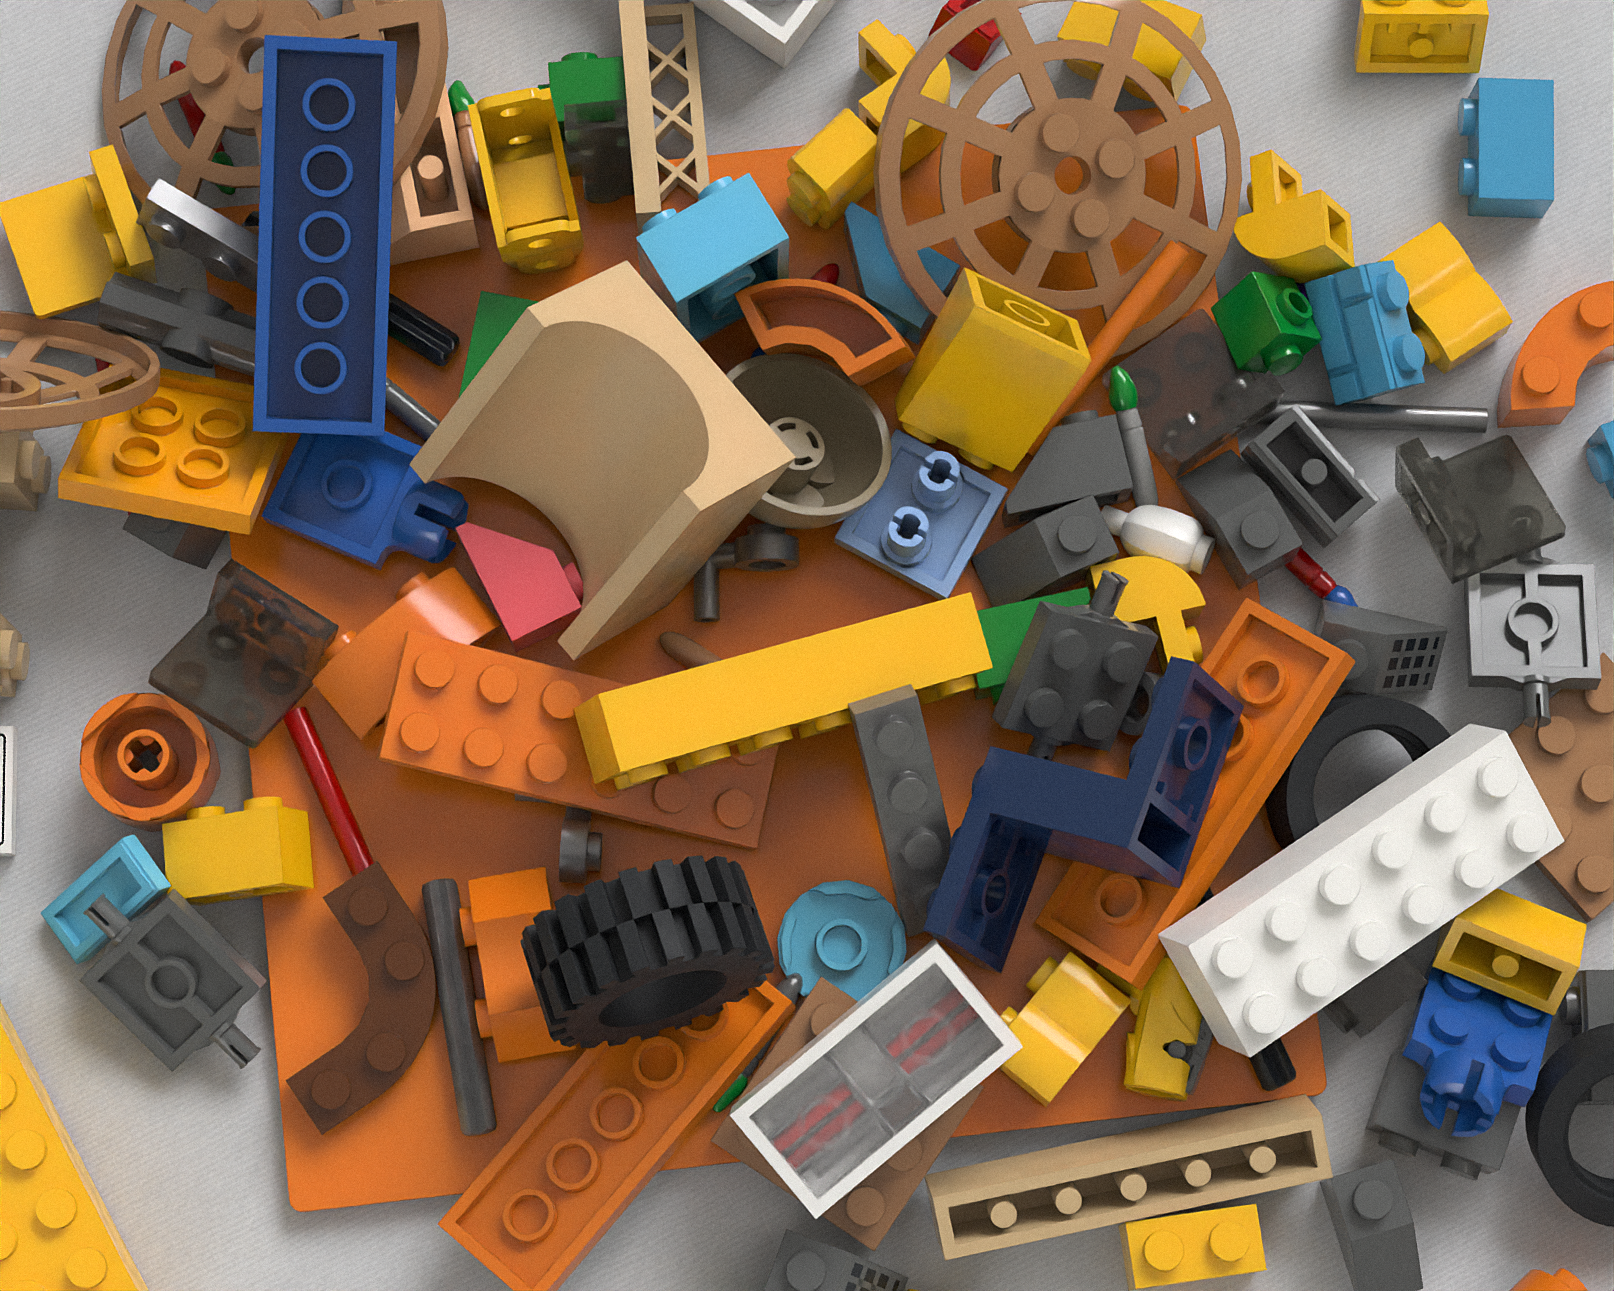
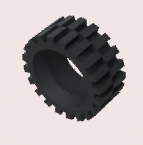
[520,856,775,1048]

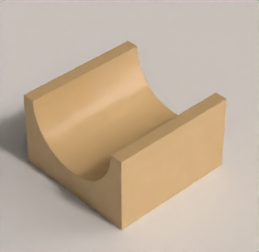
[409,260,796,661]

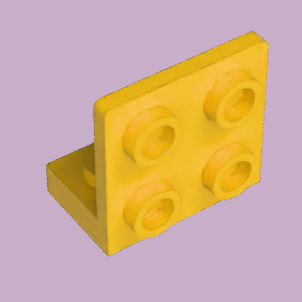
[1354,0,1489,73]
[0,144,157,319]

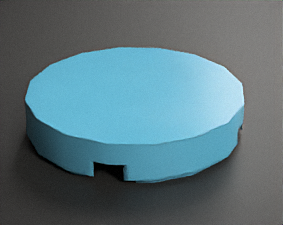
[777,880,907,1001]

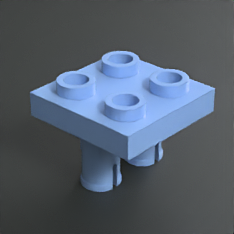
[834,429,1008,600]

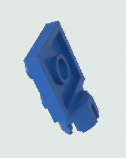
[262,431,469,571]
[1402,957,1553,1137]

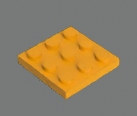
[58,363,290,535]

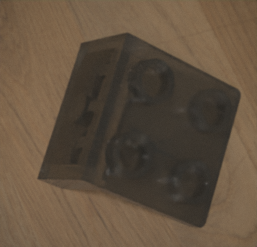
[1101,309,1285,480]
[1395,435,1566,584]
[148,558,339,749]

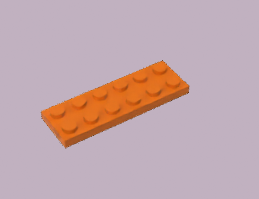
[1035,597,1356,991]
[376,630,779,850]
[438,981,796,1291]

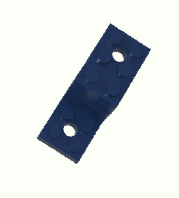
[923,656,1244,973]

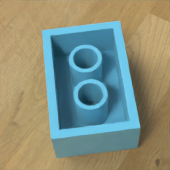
[636,173,789,343]

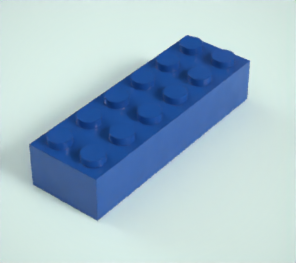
[253,35,397,436]

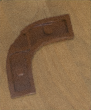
[285,861,436,1135]

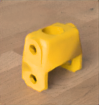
[468,88,584,274]

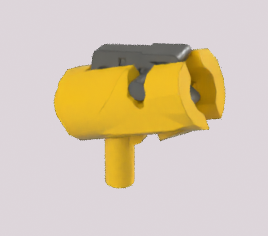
[1096,953,1214,1102]

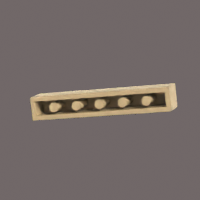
[924,1094,1333,1260]

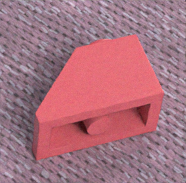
[456,522,583,652]

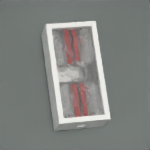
[730,938,1023,1219]

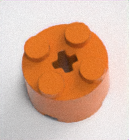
[79,692,221,832]

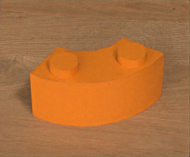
[734,278,916,387]
[1497,281,1614,428]
[312,566,502,740]
[459,866,576,1063]

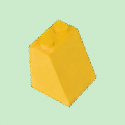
[894,267,1091,472]

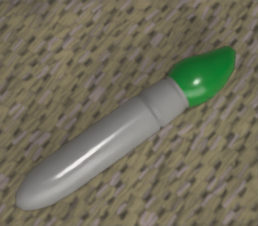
[1108,366,1158,507]

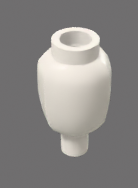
[1101,505,1215,575]

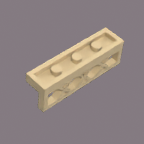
[618,0,710,236]

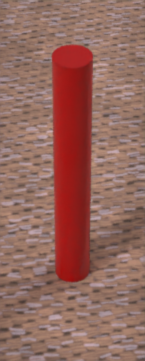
[282,706,375,877]

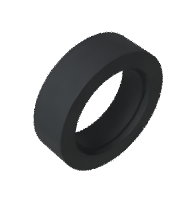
[1265,694,1451,850]
[1525,1023,1614,1227]

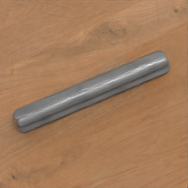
[422,878,497,1136]

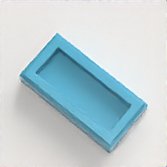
[41,834,171,964]

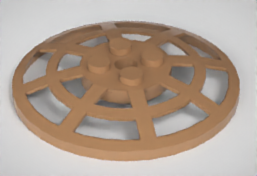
[102,0,449,236]
[873,0,1242,358]
[0,311,161,434]

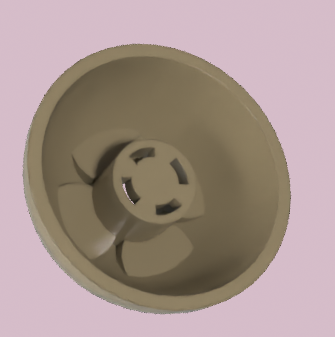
[726,353,892,530]

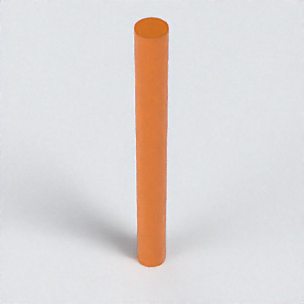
[1027,240,1191,457]

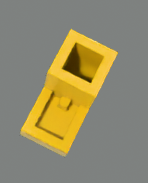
[858,19,951,174]
[1233,149,1355,283]
[1085,556,1206,676]

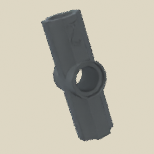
[97,272,256,377]

